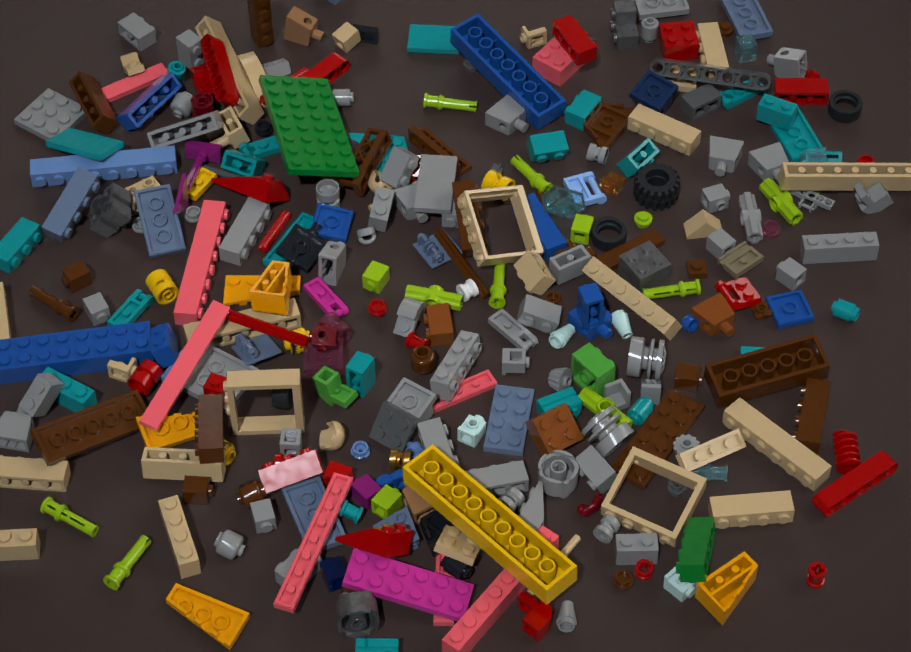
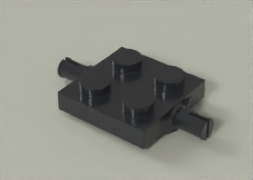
[275,222,326,273]

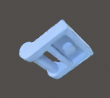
[563,171,607,209]

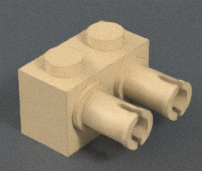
[205,106,250,149]

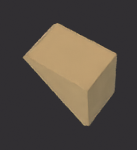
[683,209,722,239]

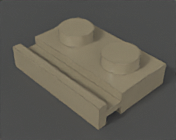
[717,241,764,279]

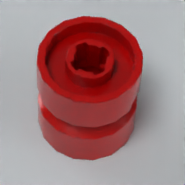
[127,359,163,396]

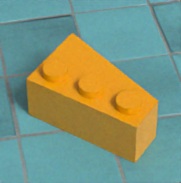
[249,260,292,315]
[695,551,758,626]

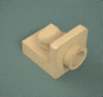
[519,26,547,49]
[120,52,145,76]
[107,357,138,383]

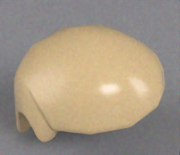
[368,170,394,194]
[319,421,345,451]

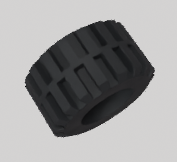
[633,162,680,211]

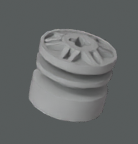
[627,336,667,381]
[581,406,635,458]

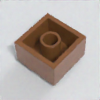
[525,403,584,457]

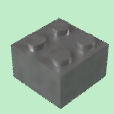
[618,240,672,293]

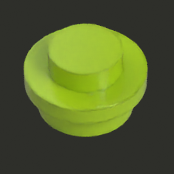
[634,211,653,228]

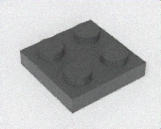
[369,401,419,452]

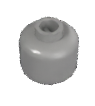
[170,91,193,119]
[213,529,246,560]

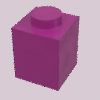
[351,473,382,511]

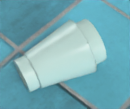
[611,309,633,339]
[549,324,576,349]

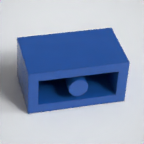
[577,282,604,329]
[151,322,179,369]

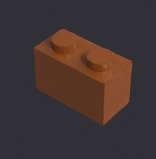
[423,303,454,347]

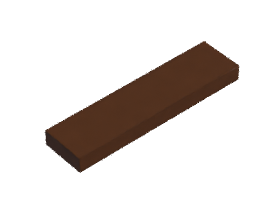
[595,228,665,270]

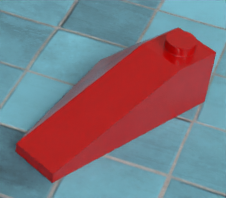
[211,173,289,203]

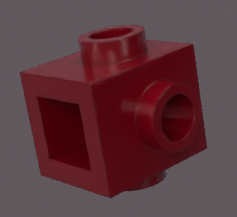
[309,323,339,352]

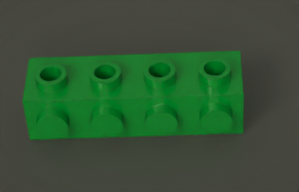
[676,517,716,583]

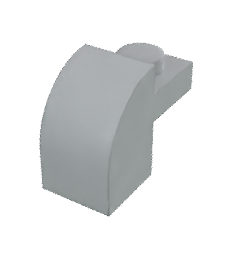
[854,182,894,214]
[393,297,428,337]

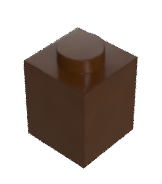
[61,260,93,293]
[673,362,704,393]
[182,475,214,505]

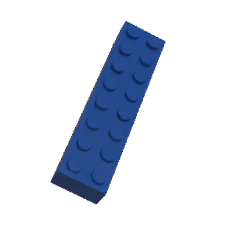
[450,13,566,130]
[0,321,154,385]

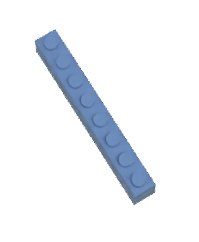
[30,145,178,188]

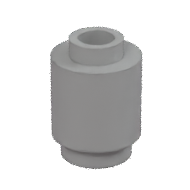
[640,17,659,43]
[332,89,354,107]

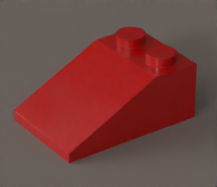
[335,523,413,558]

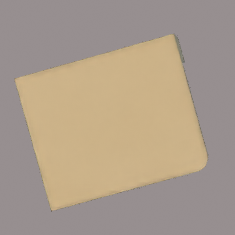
[332,22,361,53]

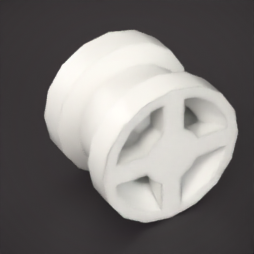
[456,279,479,302]

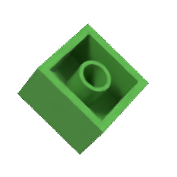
[571,342,616,397]

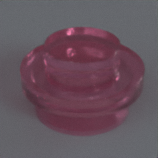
[762,220,780,237]

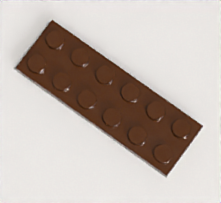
[611,388,705,491]
[30,390,147,466]

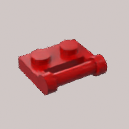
[715,277,761,311]

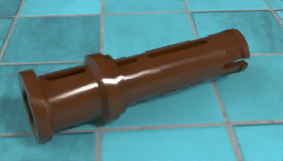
[29,285,80,322]

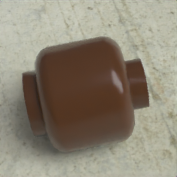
[410,345,435,374]
[236,479,268,509]

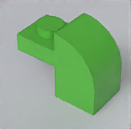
[312,366,358,409]

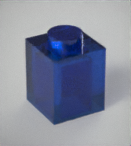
[320,555,346,593]

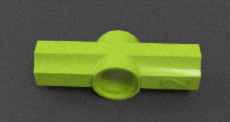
[759,178,803,226]
[404,284,464,311]
[578,387,633,426]

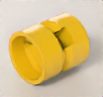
[481,170,515,201]
[145,269,179,305]

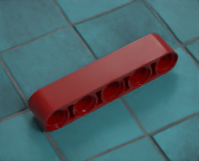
[200,34,239,107]
[300,52,350,84]
[811,450,898,517]

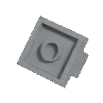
[387,377,437,429]

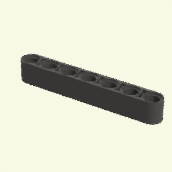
[649,58,771,91]

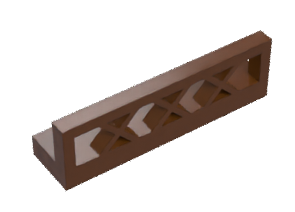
[408,125,472,180]
[339,128,392,196]

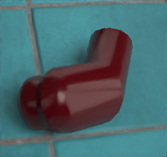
[577,492,604,517]

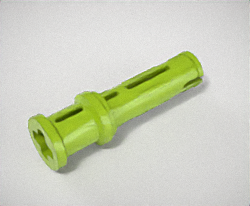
[423,93,477,113]
[510,155,554,194]
[489,264,507,309]
[642,279,701,299]
[40,496,99,538]
[103,535,152,591]

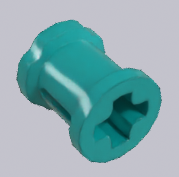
[338,499,364,524]

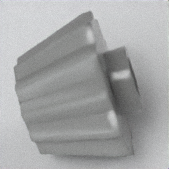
[548,367,573,392]
[673,434,700,455]

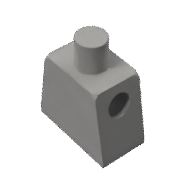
[766,47,807,78]
[485,94,529,135]
[708,136,744,177]
[747,142,789,183]
[393,183,431,223]
[318,241,346,286]
[0,406,34,452]

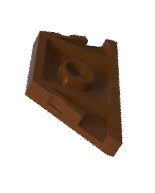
[583,103,637,148]

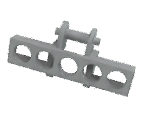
[788,190,835,213]

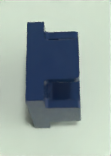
[629,70,679,114]

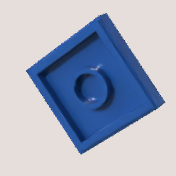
[311,203,354,244]
[765,289,815,329]

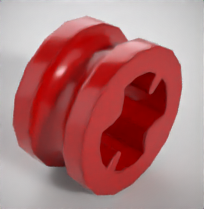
[634,559,654,581]

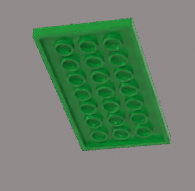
[258,75,359,178]

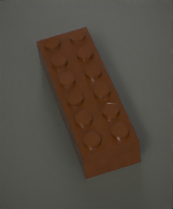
[704,334,830,408]

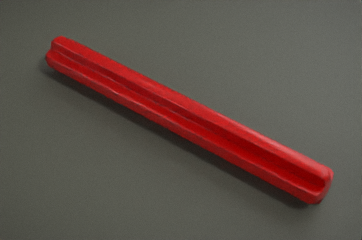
[225,309,309,347]

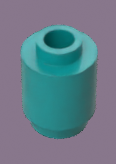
[166,61,186,83]
[830,298,861,323]
[627,396,654,425]

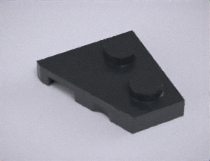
[420,510,454,557]

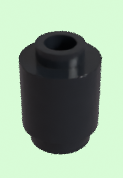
[440,556,473,580]

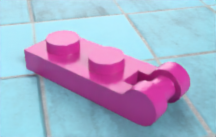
[303,276,349,323]

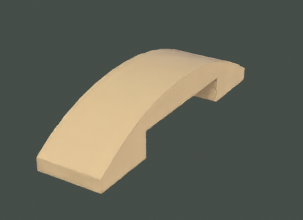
[237,51,267,108]

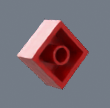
[658,20,700,61]

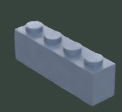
[42,166,100,243]

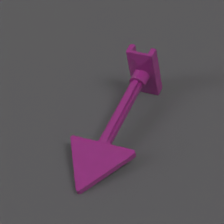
[173,140,222,214]

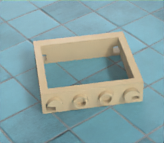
[457,185,544,267]
[223,368,305,435]
[601,446,707,547]

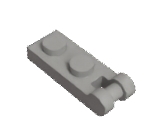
[488,309,539,352]

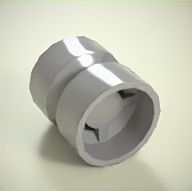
[316,179,341,208]

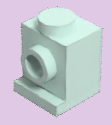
[457,414,486,448]
[663,566,697,602]

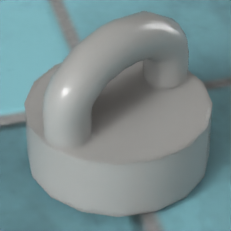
[356,226,376,245]

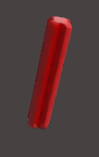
[258,210,291,253]

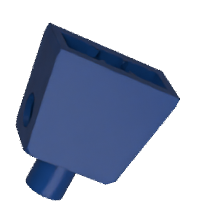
[567,306,613,340]

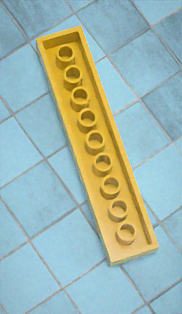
[402,444,577,605]

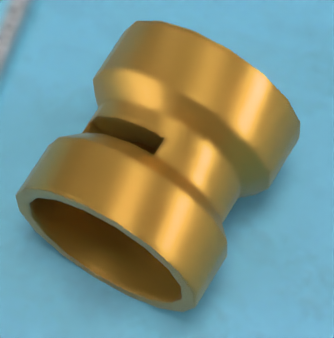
[389,449,412,469]

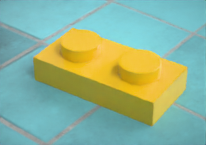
[188,167,217,201]

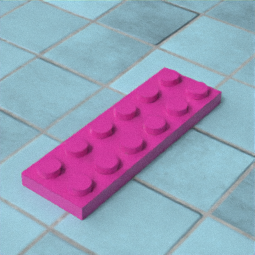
[342,548,474,622]

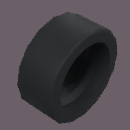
[828,90,863,123]
[591,217,627,252]
[272,388,293,410]

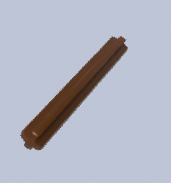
[434,228,490,300]

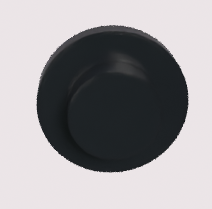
[254,120,272,137]

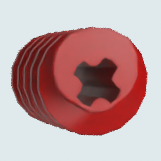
[832,430,861,475]

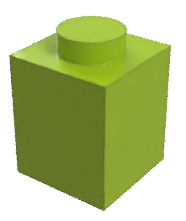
[570,213,594,245]
[362,260,390,294]
[371,484,403,519]

